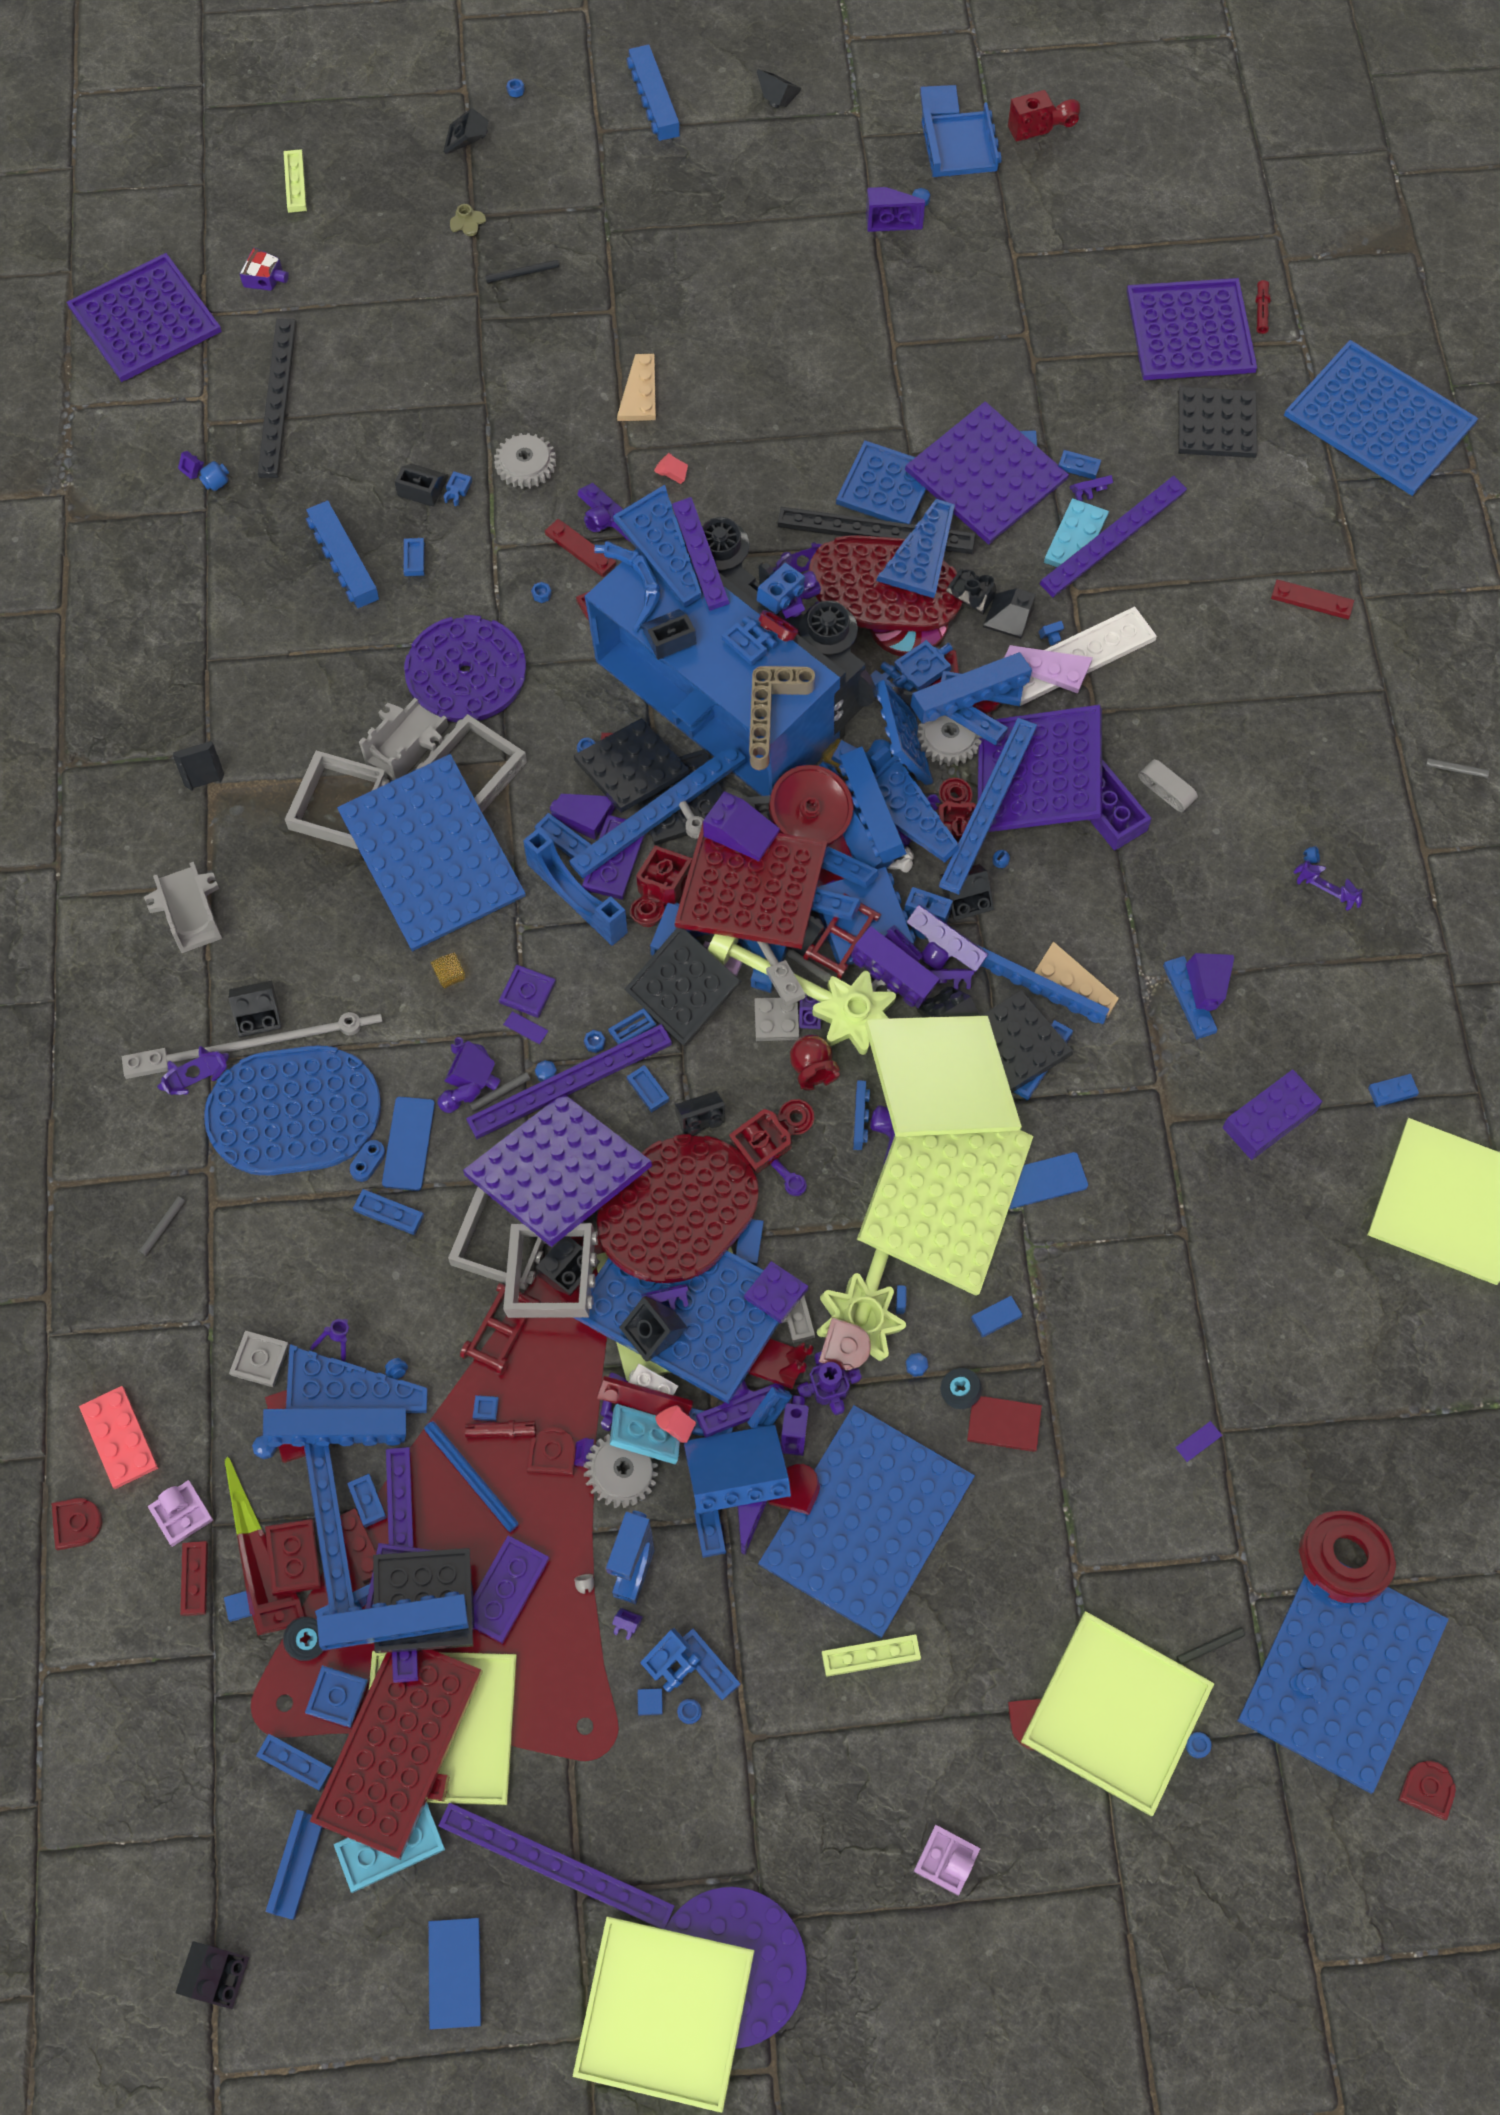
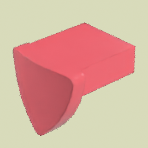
[654,453,688,484]
[655,1405,696,1443]

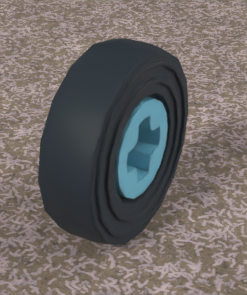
[940,1368,982,1409]
[283,1617,323,1661]

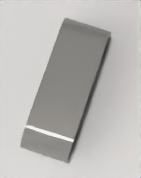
[1139,759,1198,812]

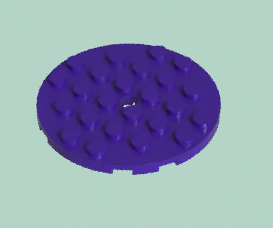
[404,615,526,722]
[665,1887,807,2049]

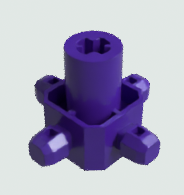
[797,1351,862,1415]

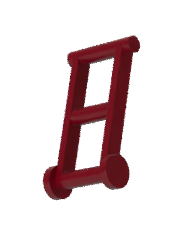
[803,893,881,980]
[460,1283,541,1376]

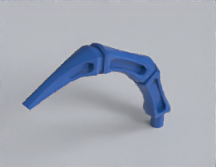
[594,541,661,632]

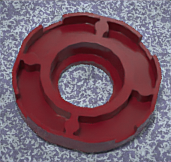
[1299,1511,1396,1603]

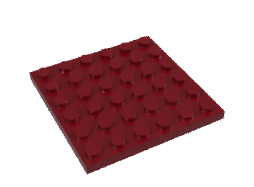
[675,823,827,949]

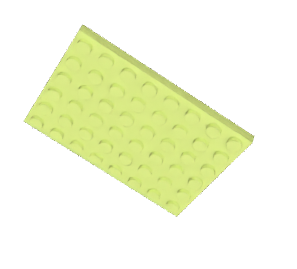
[857,1130,1033,1296]

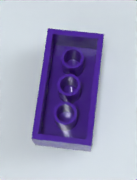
[1089,760,1151,851]
[850,926,939,1009]
[1223,1069,1323,1161]

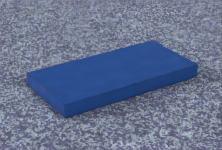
[428,1918,481,2030]

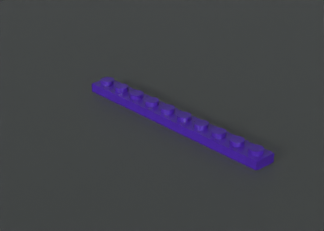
[1039,476,1187,598]
[466,1024,672,1140]
[386,1447,418,1683]
[438,1803,675,1929]

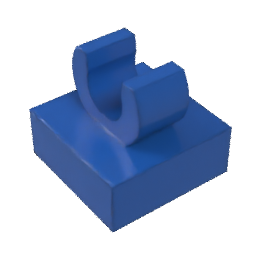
[1038,621,1064,646]

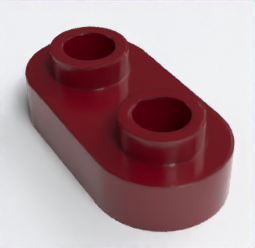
[758,610,798,642]

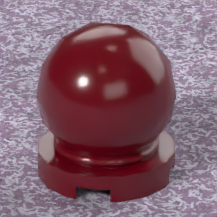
[790,1035,840,1090]

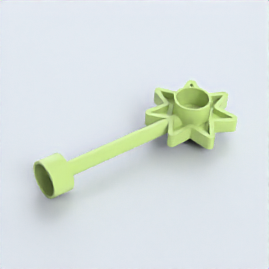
[708,934,896,1055]
[817,1249,906,1361]

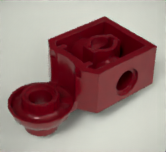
[1008,90,1080,142]
[936,777,976,843]
[630,845,693,927]
[729,1099,814,1174]

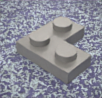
[779,1296,815,1343]

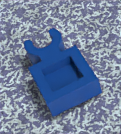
[444,471,472,506]

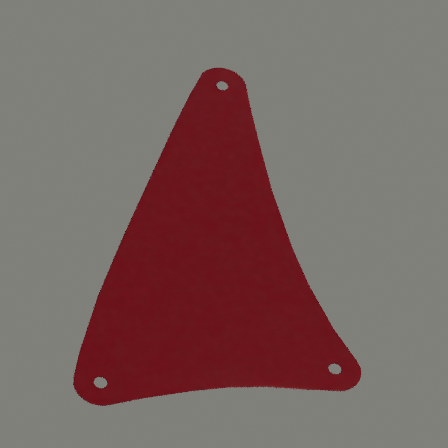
[251,1235,619,1761]

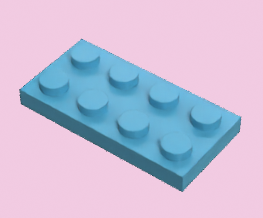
[1044,498,1109,567]
[334,1802,445,1893]

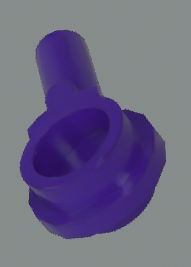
[771,1159,807,1196]

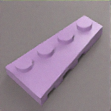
[1004,645,1093,693]

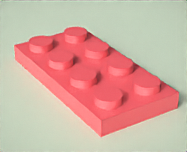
[79,1386,158,1489]

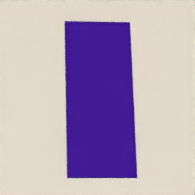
[503,1011,548,1044]
[1175,1421,1222,1462]

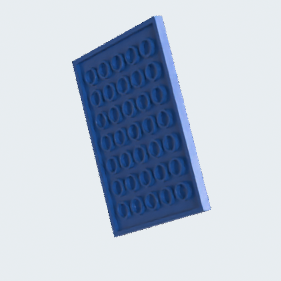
[1284,340,1478,496]
[337,754,526,951]
[573,1251,779,1404]
[758,1405,975,1639]
[1237,1562,1449,1794]

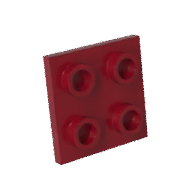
[749,1339,813,1389]

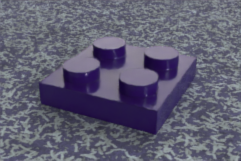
[744,1261,808,1323]

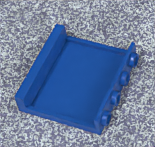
[921,103,1001,177]
[817,867,915,965]
[684,1425,791,1513]

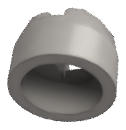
[574,1574,594,1594]

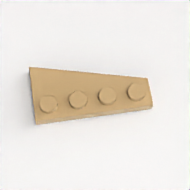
[617,354,656,421]
[1034,942,1119,1018]

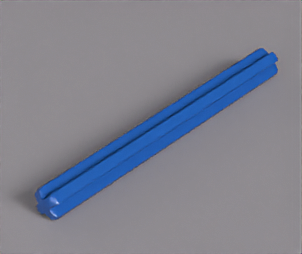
[424,1421,519,1532]

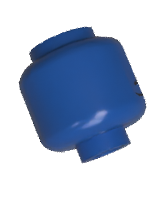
[199,461,229,491]

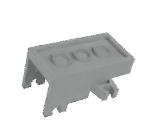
[359,698,448,781]
[144,862,222,953]

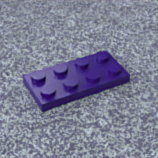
[582,815,646,900]
[473,1535,550,1644]

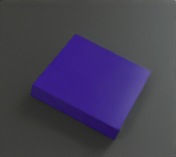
[499,964,556,1018]

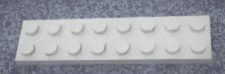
[1020,607,1157,706]

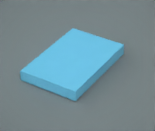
[610,1404,680,1464]

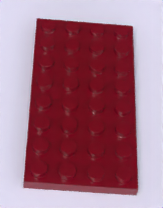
[310,1649,483,1860]

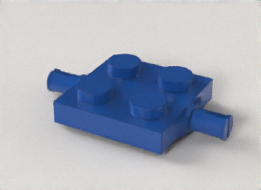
[893,640,953,691]

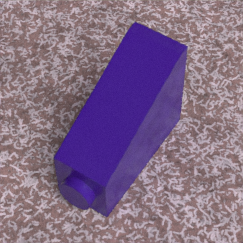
[550,794,616,840]
[1186,953,1234,1011]

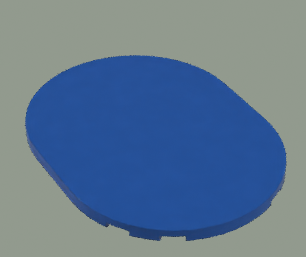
[204,1046,381,1176]

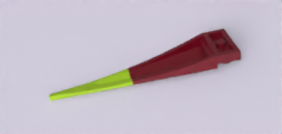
[225,1457,304,1636]

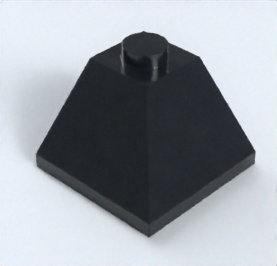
[757,69,802,108]
[443,108,489,154]
[983,588,1036,639]
[619,1296,687,1362]

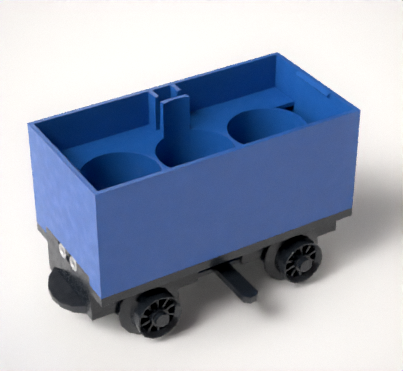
[585,517,877,796]

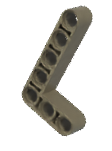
[749,666,815,770]

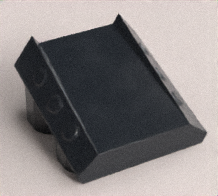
[946,568,997,615]
[173,741,225,791]

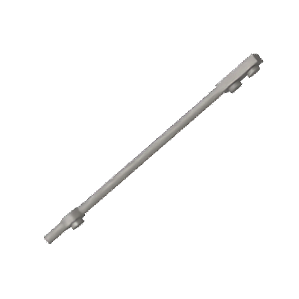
[679,801,805,1006]
[122,1012,383,1079]

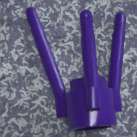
[310,1319,349,1362]

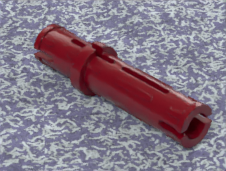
[1255,280,1271,334]
[465,1420,536,1438]

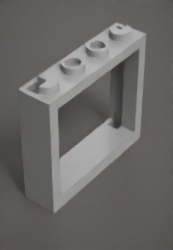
[416,714,527,813]
[285,750,389,849]
[448,1187,547,1290]
[503,1223,598,1318]

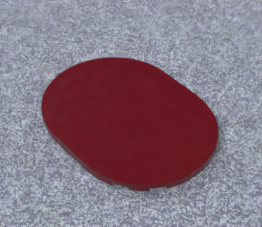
[808,535,962,632]
[597,1134,758,1283]

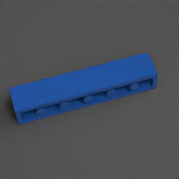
[626,45,680,141]
[306,500,379,609]
[910,652,1032,724]
[839,746,907,864]
[819,762,894,869]
[263,1408,406,1447]
[317,1592,469,1651]

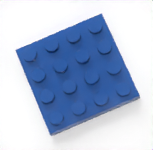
[836,440,927,524]
[877,680,933,785]

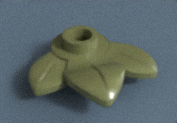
[450,204,486,236]

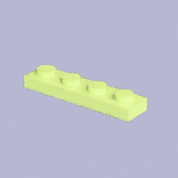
[284,149,307,213]
[822,1635,921,1677]

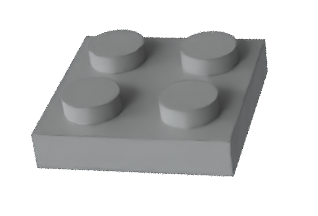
[754,998,799,1041]
[229,1331,290,1388]

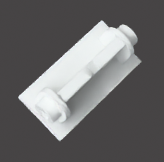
[628,1364,678,1395]

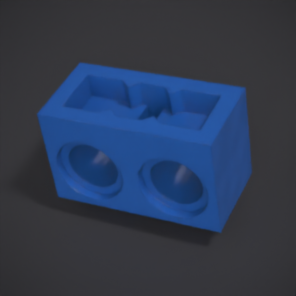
[757,562,805,614]
[905,887,953,923]

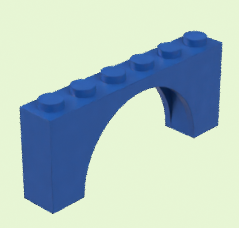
[523,828,628,946]
[650,903,788,993]
[606,1511,655,1605]

